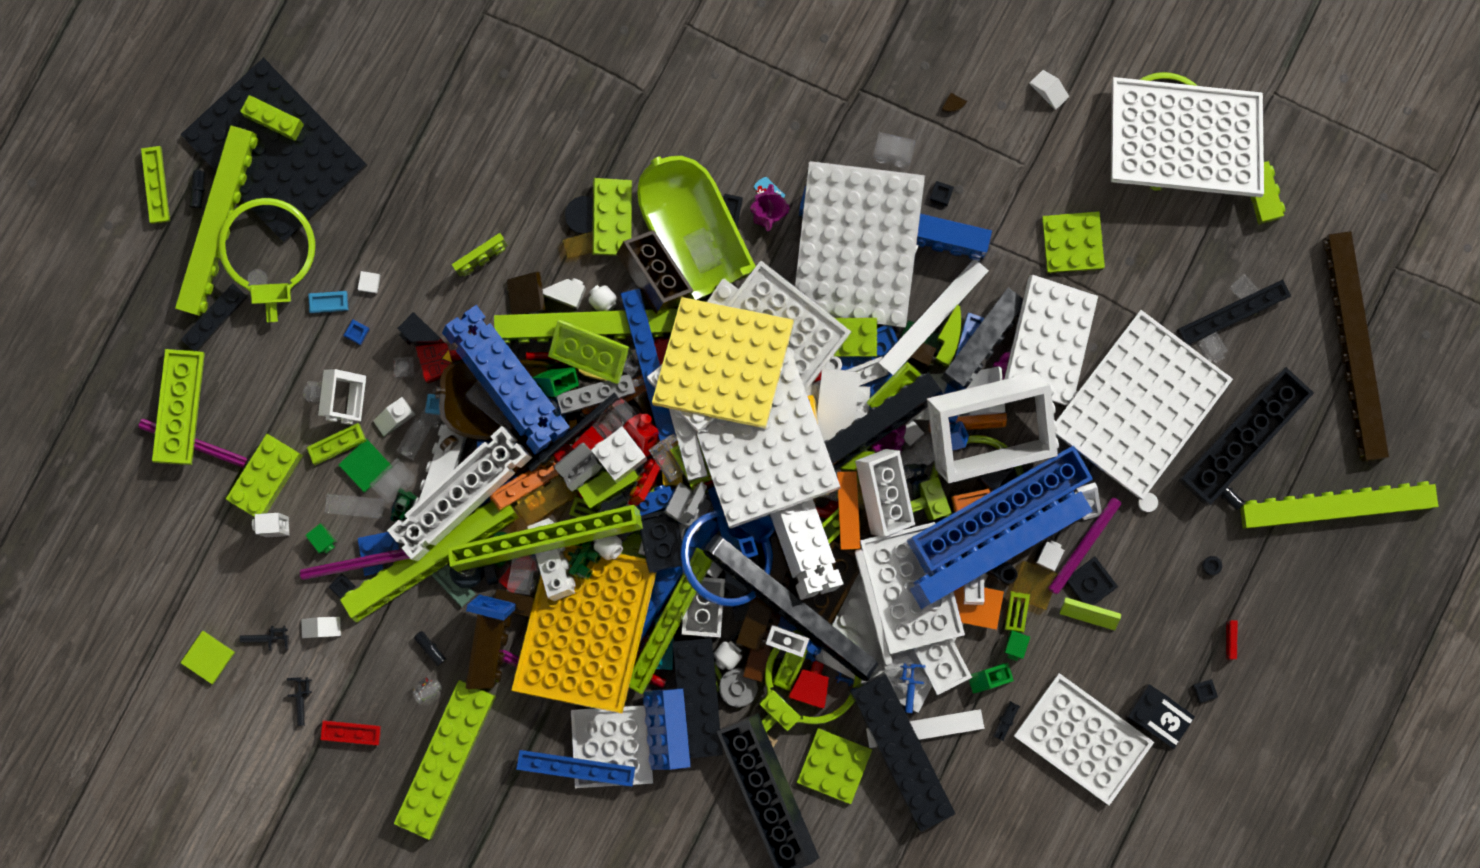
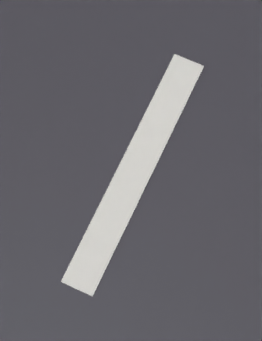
[879,260,989,375]

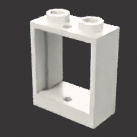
[318,369,366,425]

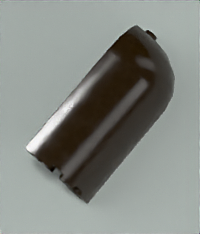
[435,359,579,444]

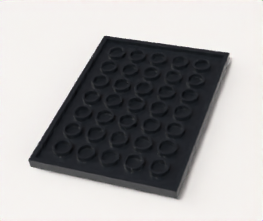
[180,57,368,243]

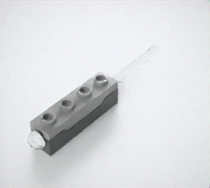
[550,374,645,416]

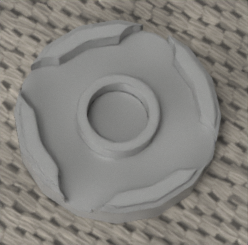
[719,668,758,707]

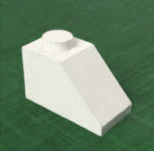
[543,278,586,310]
[373,397,416,437]
[766,625,809,657]

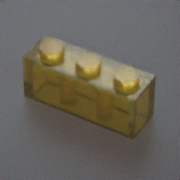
[515,475,577,526]

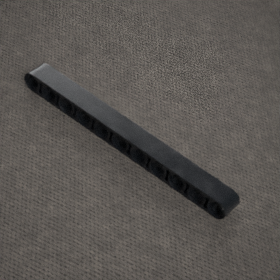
[703,535,878,681]

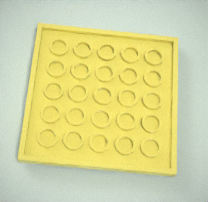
[652,297,794,429]

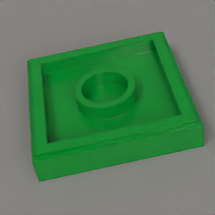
[338,438,393,493]

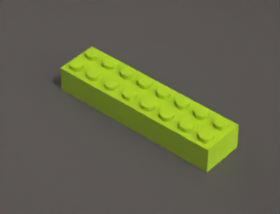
[394,680,496,840]

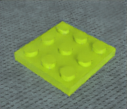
[1042,212,1105,273]
[797,728,872,804]

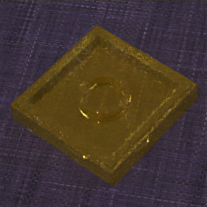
[1009,561,1058,610]

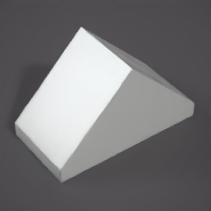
[1029,70,1069,110]
[301,617,341,638]

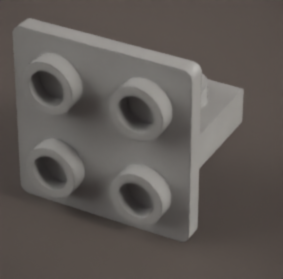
[554,443,605,491]
[665,483,711,532]

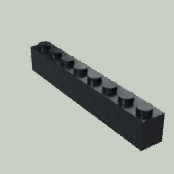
[824,372,943,471]

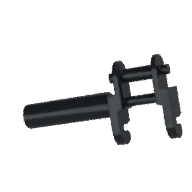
[903,463,928,500]
[239,625,289,651]
[287,677,312,726]

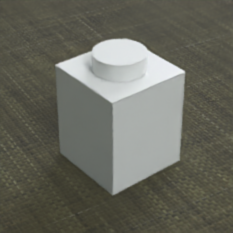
[1035,540,1065,572]

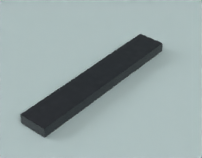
[1178,279,1291,345]

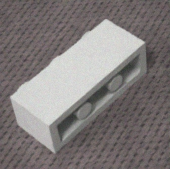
[252,513,290,537]

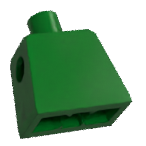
[532,367,579,397]

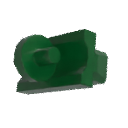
[390,488,417,523]
[567,542,602,580]

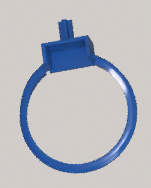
[681,509,775,606]

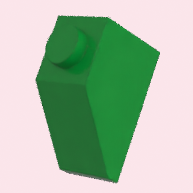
[969,663,1014,694]

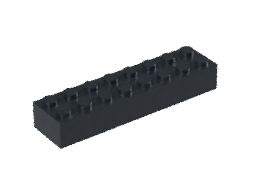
[1178,367,1314,507]
[849,672,956,832]
[716,713,820,868]

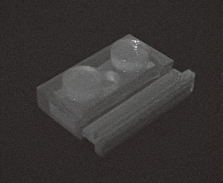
[883,652,930,696]

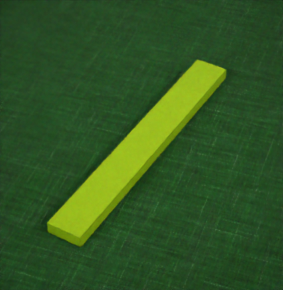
[629,548,713,694]

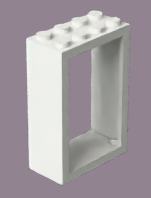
[927,372,1059,483]

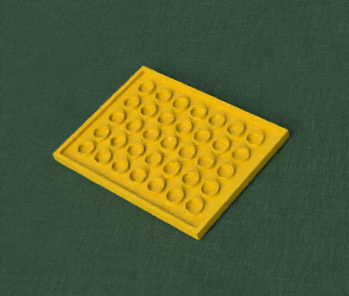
[512,545,657,714]

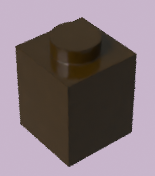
[907,343,937,371]

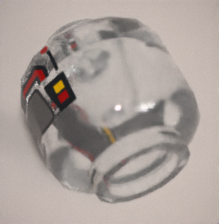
[412,677,442,706]

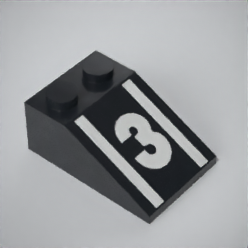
[1125,684,1195,749]

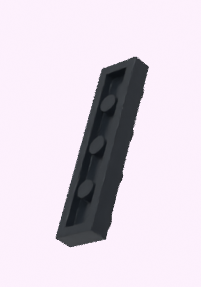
[181,283,248,351]

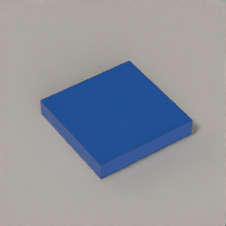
[466,594,516,620]

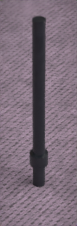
[528,392,619,472]

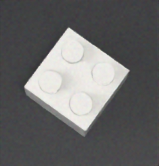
[591,427,647,483]

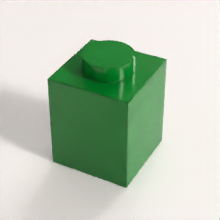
[305,523,337,554]
[1003,631,1030,661]

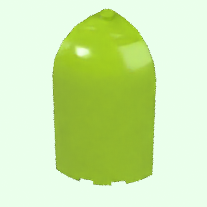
[637,156,756,301]

